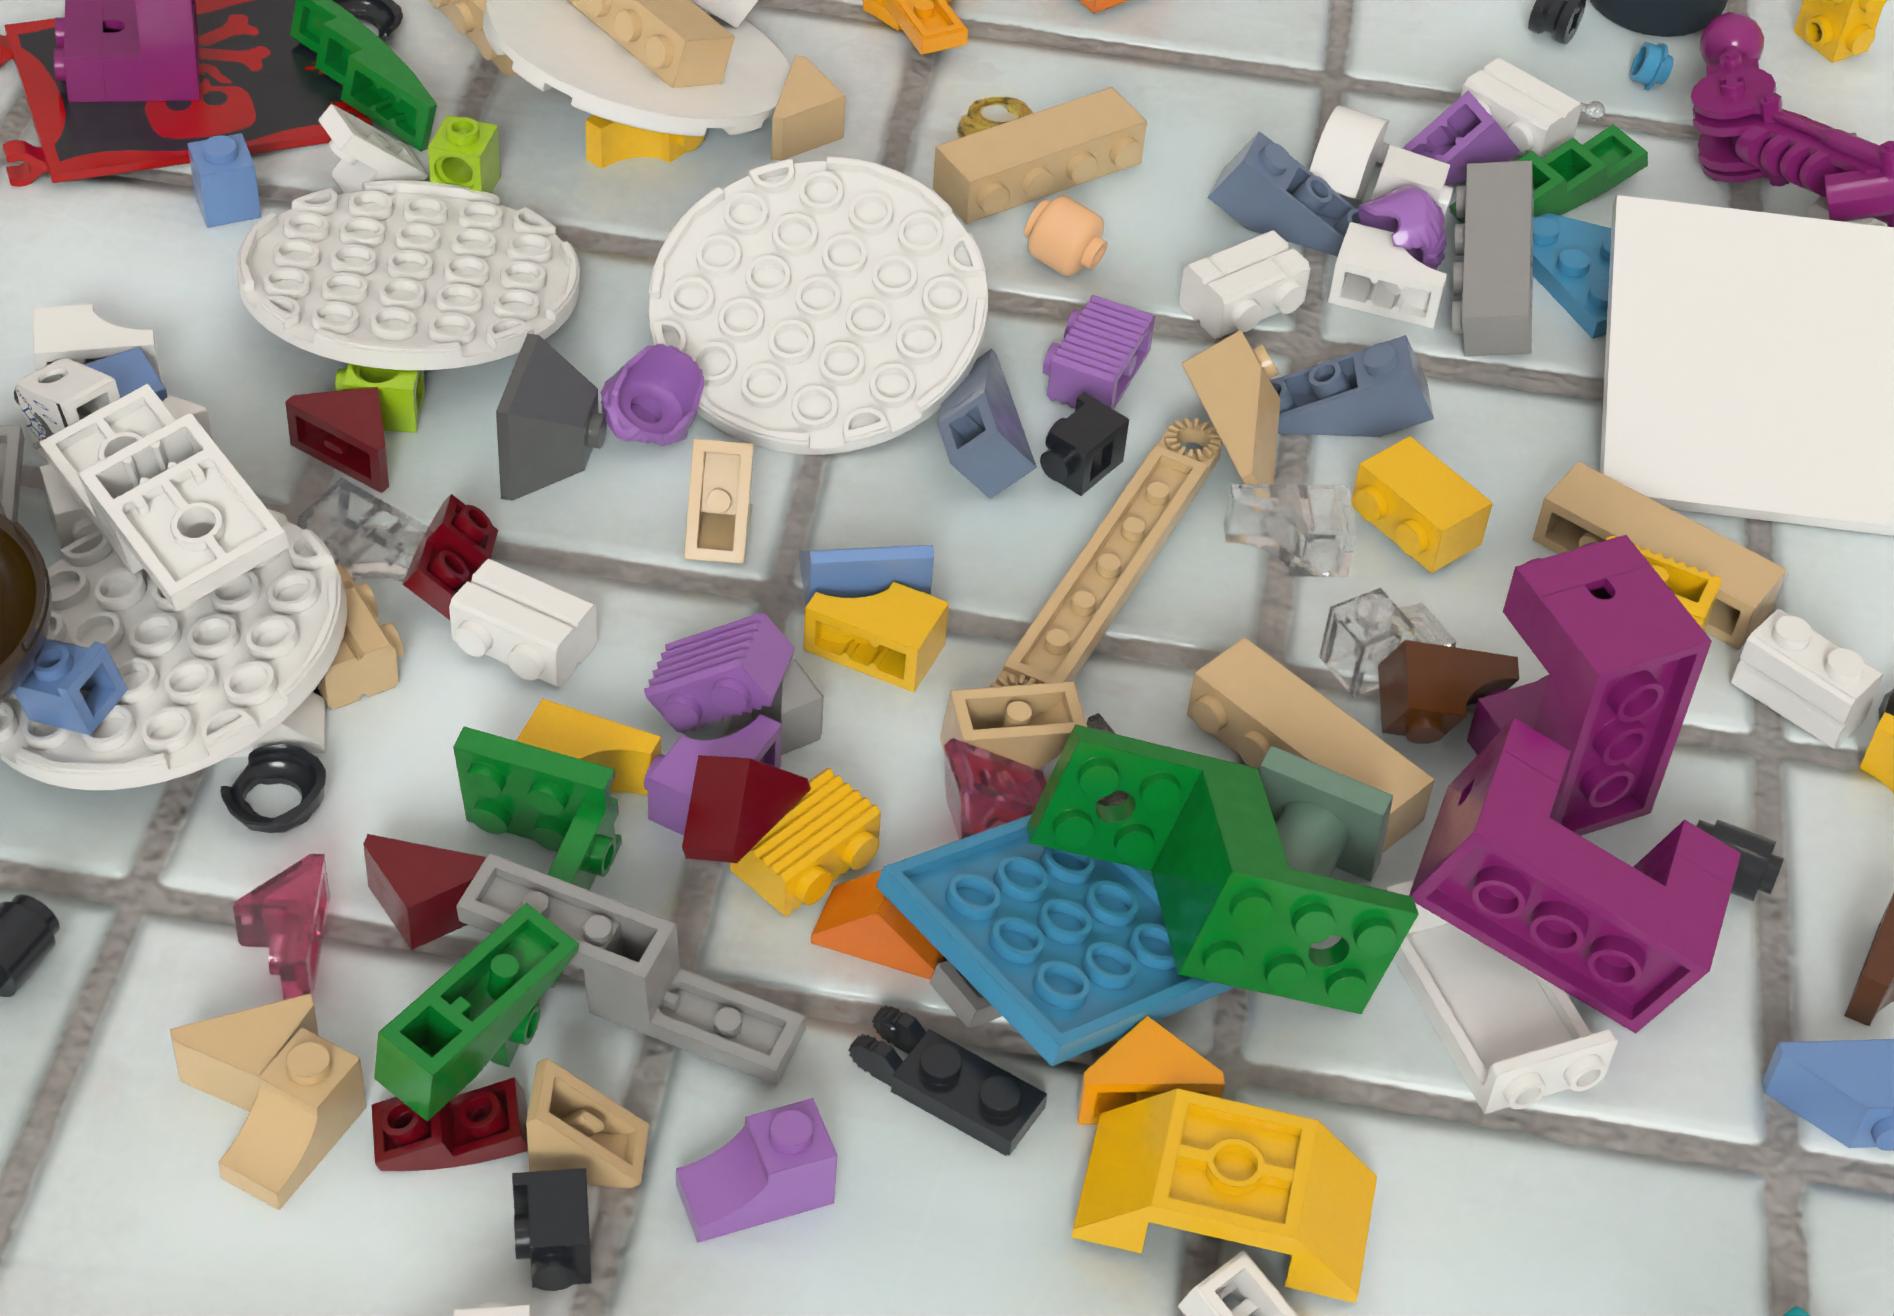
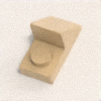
[684,439,755,564]

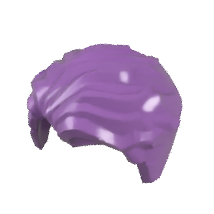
[1358,185,1447,270]
[601,344,704,446]

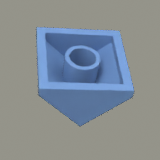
[799,545,934,605]

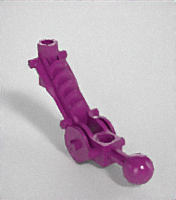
[1690,12,1894,227]

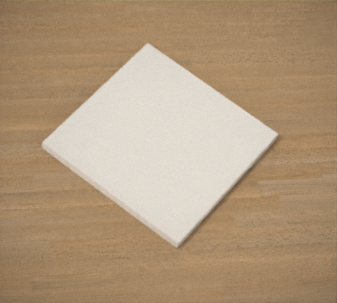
[1600,195,1894,536]

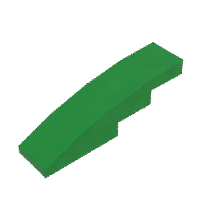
[290,0,437,152]
[1449,124,1648,223]

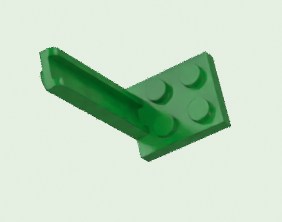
[453,726,622,1067]

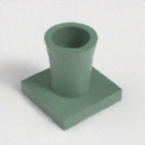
[1259,745,1393,882]

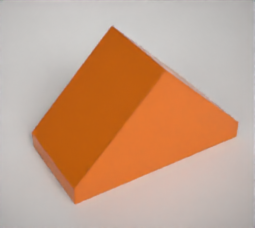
[811,869,947,980]

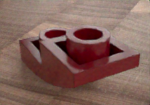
[402,494,498,620]
[371,1077,528,1171]

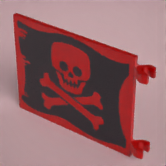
[0,0,373,187]

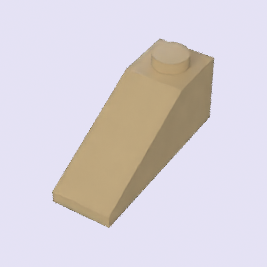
[1182,330,1281,510]

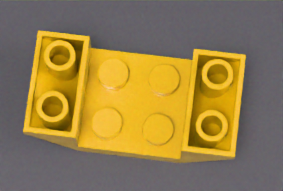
[1071,1088,1377,1303]

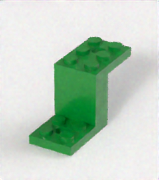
[1026,724,1419,1014]

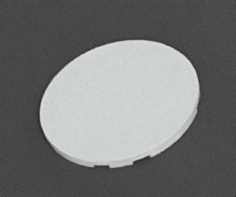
[482,0,791,136]
[649,156,988,455]
[237,180,580,370]
[0,509,347,790]

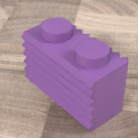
[1043,295,1155,410]
[644,613,795,734]

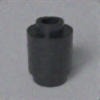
[1697,819,1785,902]
[0,894,60,997]

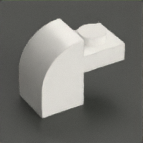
[1309,105,1390,201]

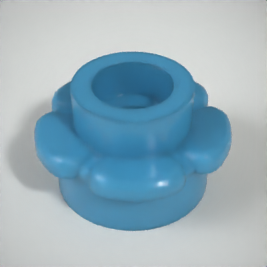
[1630,42,1674,90]

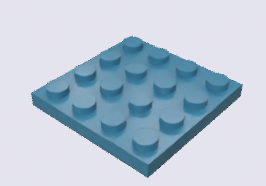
[876,814,1235,1066]

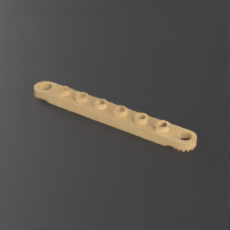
[989,418,1222,687]

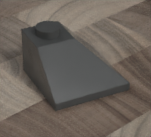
[496,333,607,501]

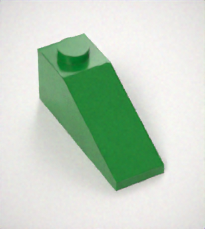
[374,903,579,1121]

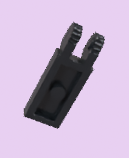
[848,1005,1047,1156]

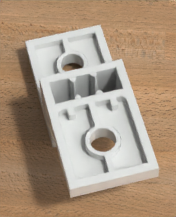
[39,383,290,611]

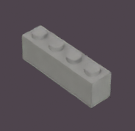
[1452,160,1534,356]

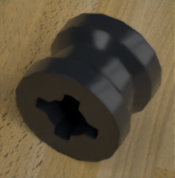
[1528,0,1586,45]

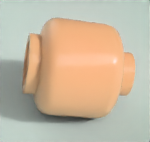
[1024,195,1108,277]

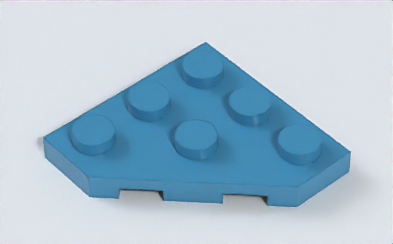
[1533,213,1611,339]

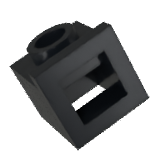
[1040,392,1129,496]
[512,1168,592,1291]

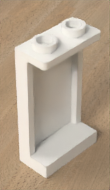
[1385,880,1618,1114]

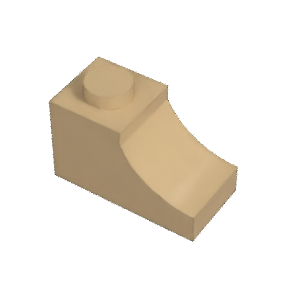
[218,1027,367,1210]

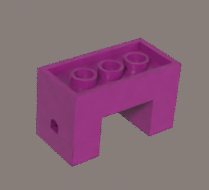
[54,0,200,103]
[1467,535,1712,836]
[1409,718,1741,1034]

